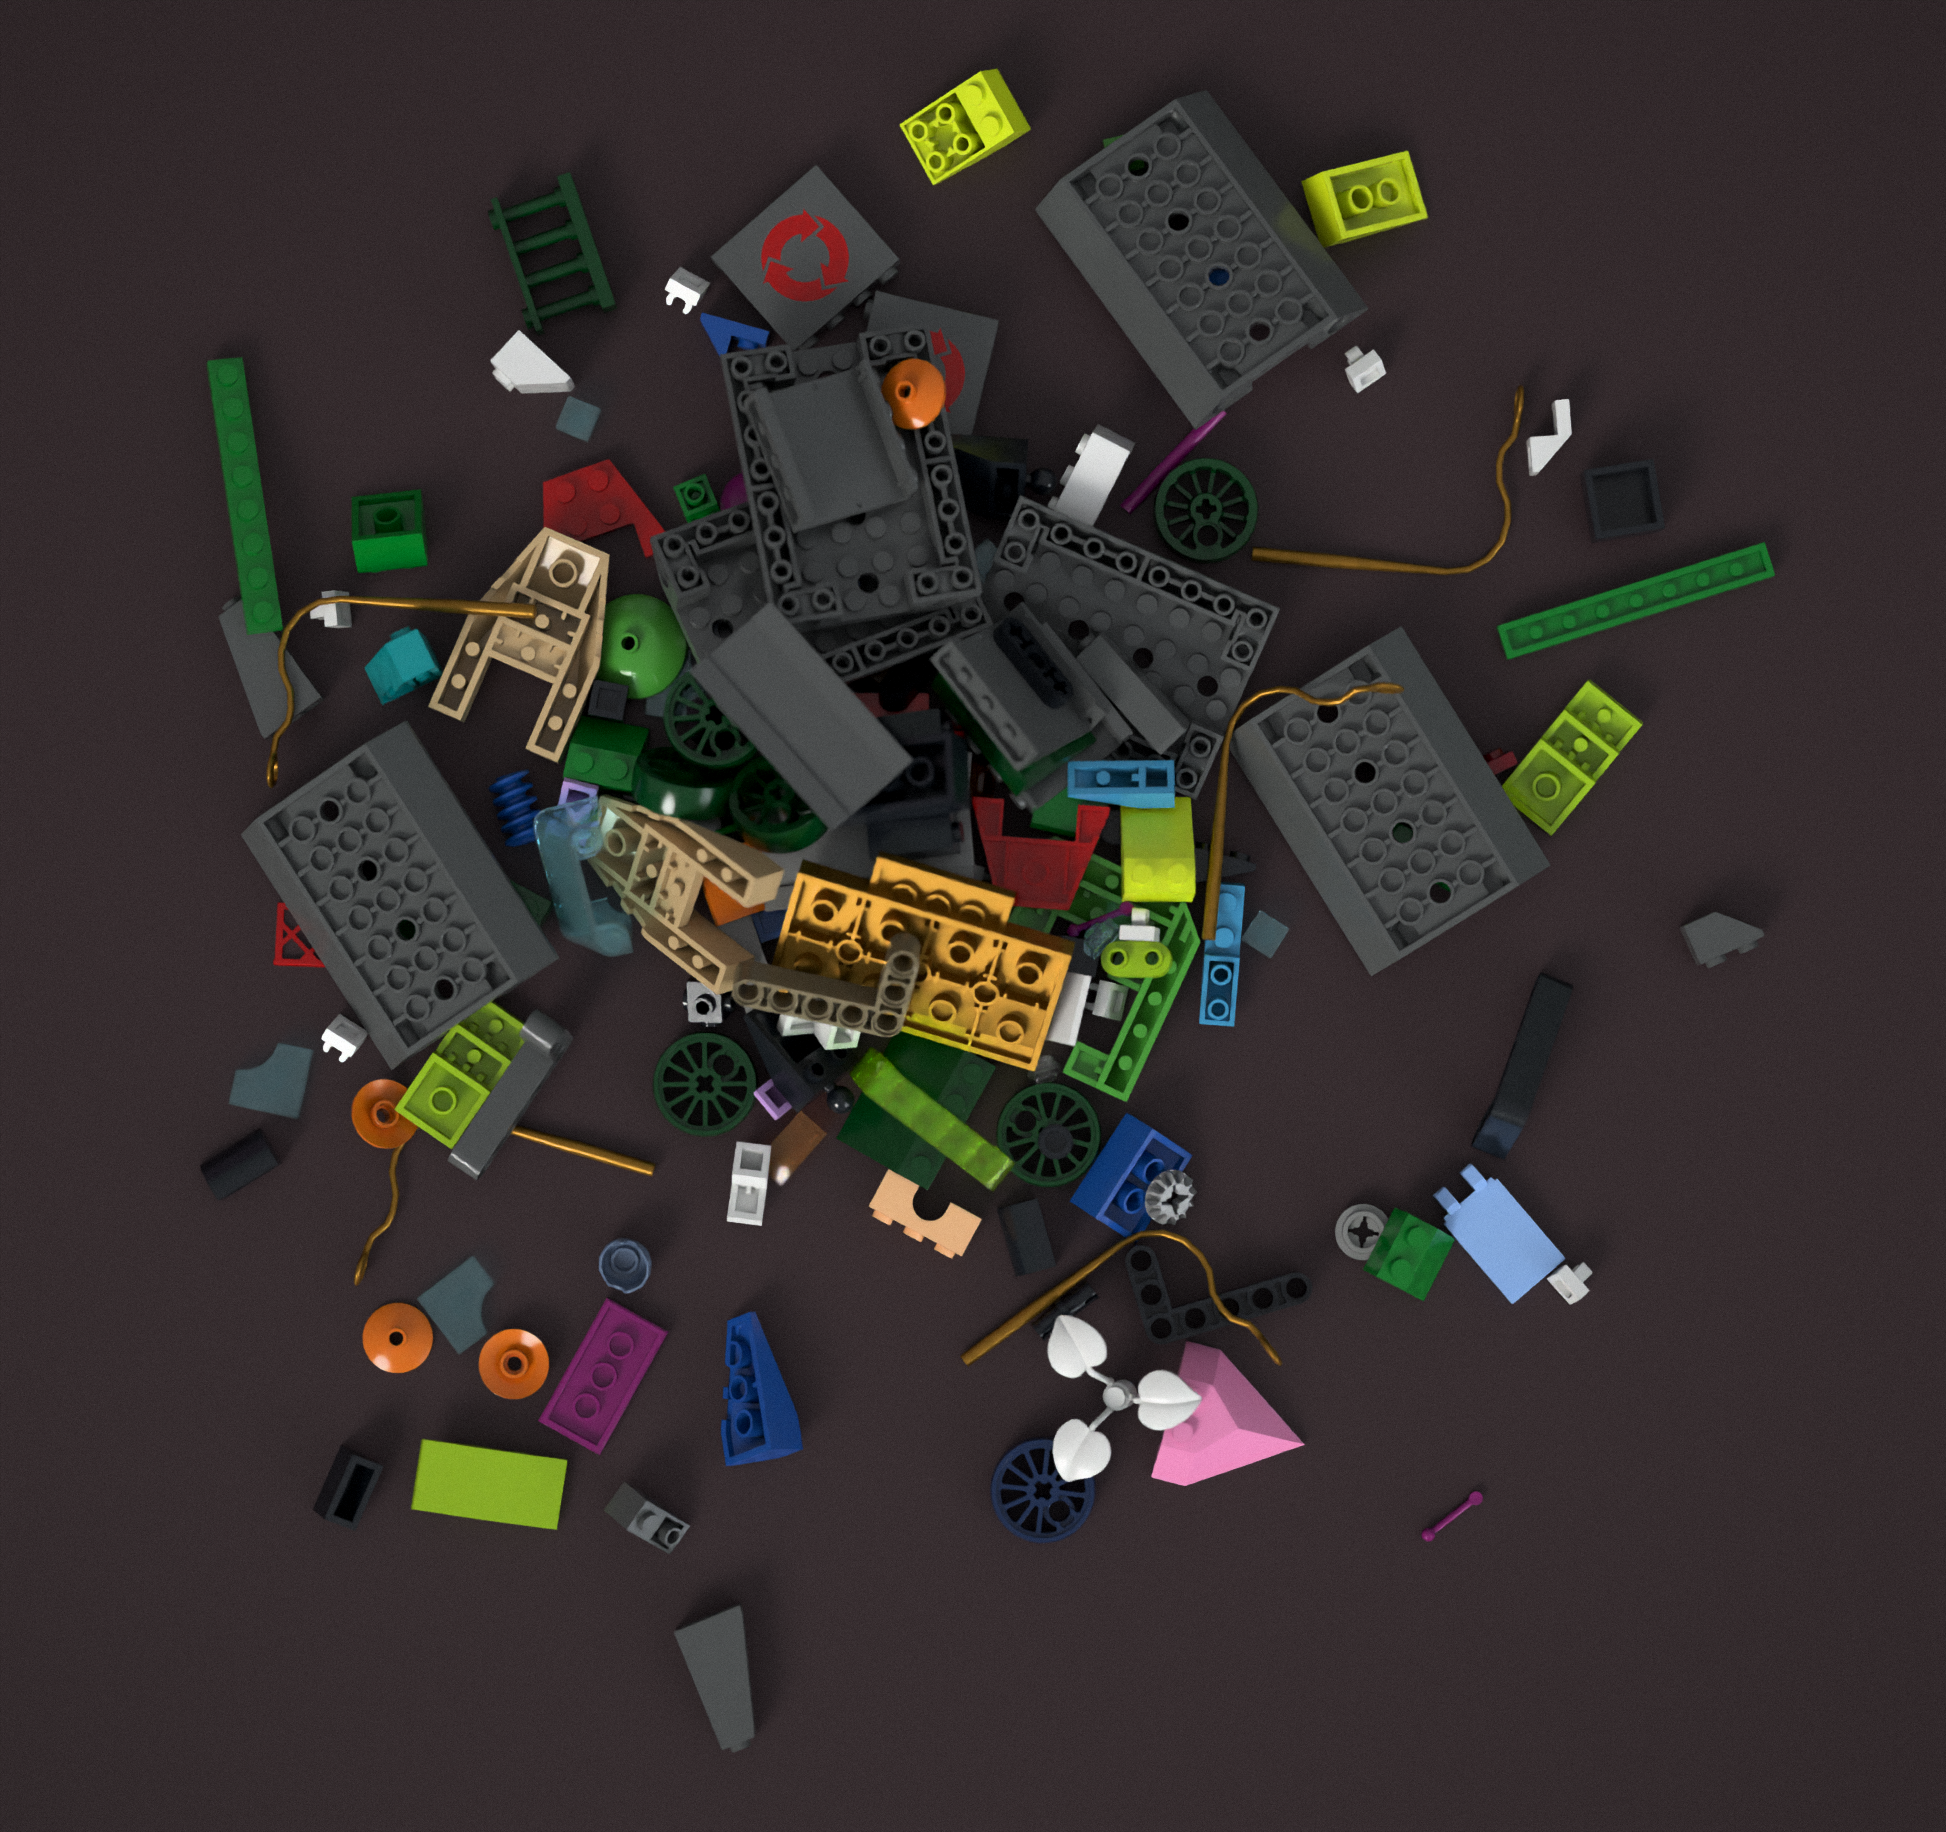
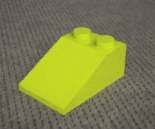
[1301,151,1428,248]
[1120,797,1196,902]

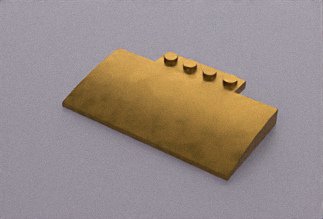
[772,850,1075,1072]

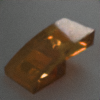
[768,1111,827,1186]

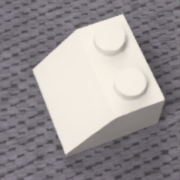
[490,330,575,393]
[1045,972,1091,1047]

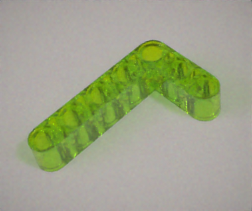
[849,1046,1015,1191]

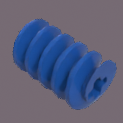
[488,769,548,847]

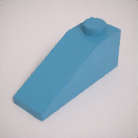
[1068,760,1175,808]

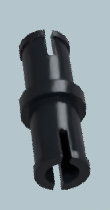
[1030,1280,1099,1341]

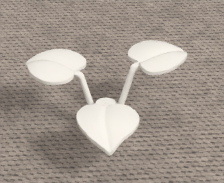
[1048,1315,1202,1482]

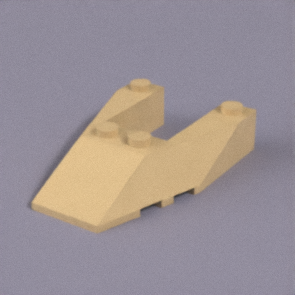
[428,527,610,765]
[582,794,785,995]

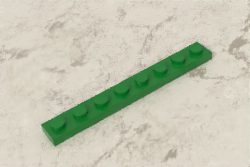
[206,357,283,635]
[1496,542,1775,660]

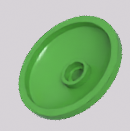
[595,594,688,699]

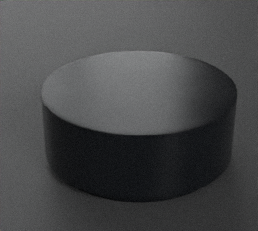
[1100,810,1121,845]
[1038,1124,1073,1159]

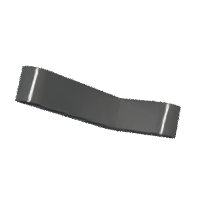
[448,1009,573,1181]

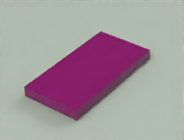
[538,1297,669,1455]

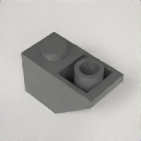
[1679,912,1765,968]
[604,1481,690,1555]

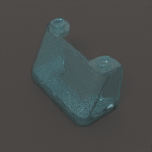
[533,796,633,957]

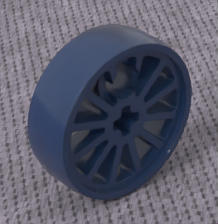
[990,1436,1096,1543]

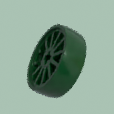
[1153,458,1258,564]
[663,671,759,771]
[631,747,738,820]
[729,755,829,854]
[652,1031,759,1137]
[996,1082,1101,1187]

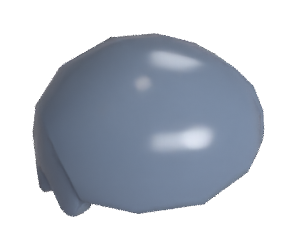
[599,1237,652,1294]

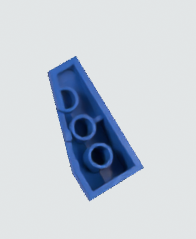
[721,1312,803,1466]

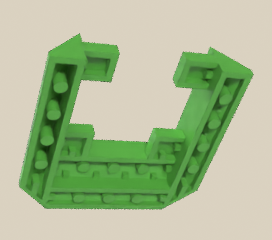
[1008,836,1200,1102]

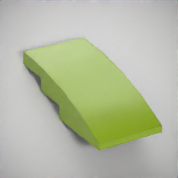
[1502,679,1643,836]
[394,1001,525,1150]
[411,1439,568,1530]

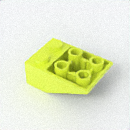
[899,69,1031,185]

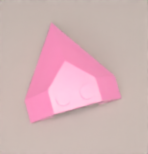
[1151,1341,1305,1486]

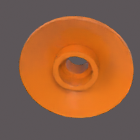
[881,359,946,430]
[351,1079,418,1149]
[363,1303,433,1373]
[479,1329,549,1399]

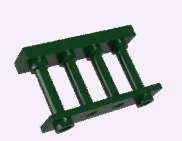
[488,172,617,336]

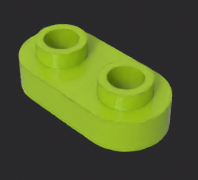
[1101,941,1173,978]

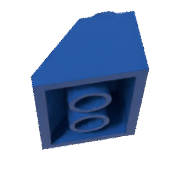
[1070,1112,1193,1244]

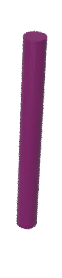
[1120,411,1226,515]

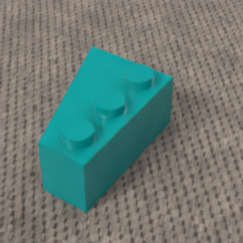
[364,627,443,706]

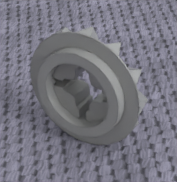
[1145,1169,1197,1225]
[1335,1204,1388,1260]

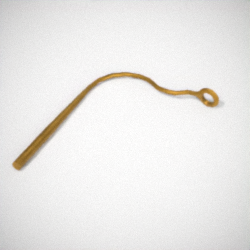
[1251,385,1524,575]
[266,596,536,788]
[1202,682,1405,940]
[354,1125,656,1286]
[960,1230,1282,1367]

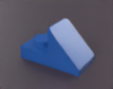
[700,313,770,357]

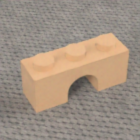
[869,1169,982,1259]

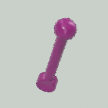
[1067,901,1135,937]
[1422,1491,1483,1542]

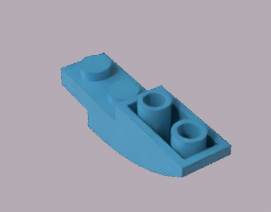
[1199,882,1245,1027]

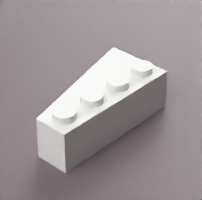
[1047,424,1135,526]

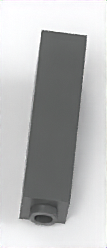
[218,596,325,741]
[1075,631,1190,755]
[674,1602,756,1753]

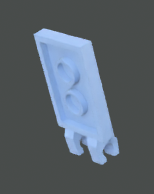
[1432,1164,1566,1304]

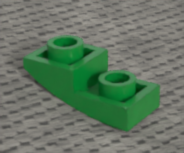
[673,474,720,523]

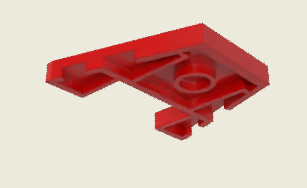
[543,459,665,558]
[972,797,1110,911]

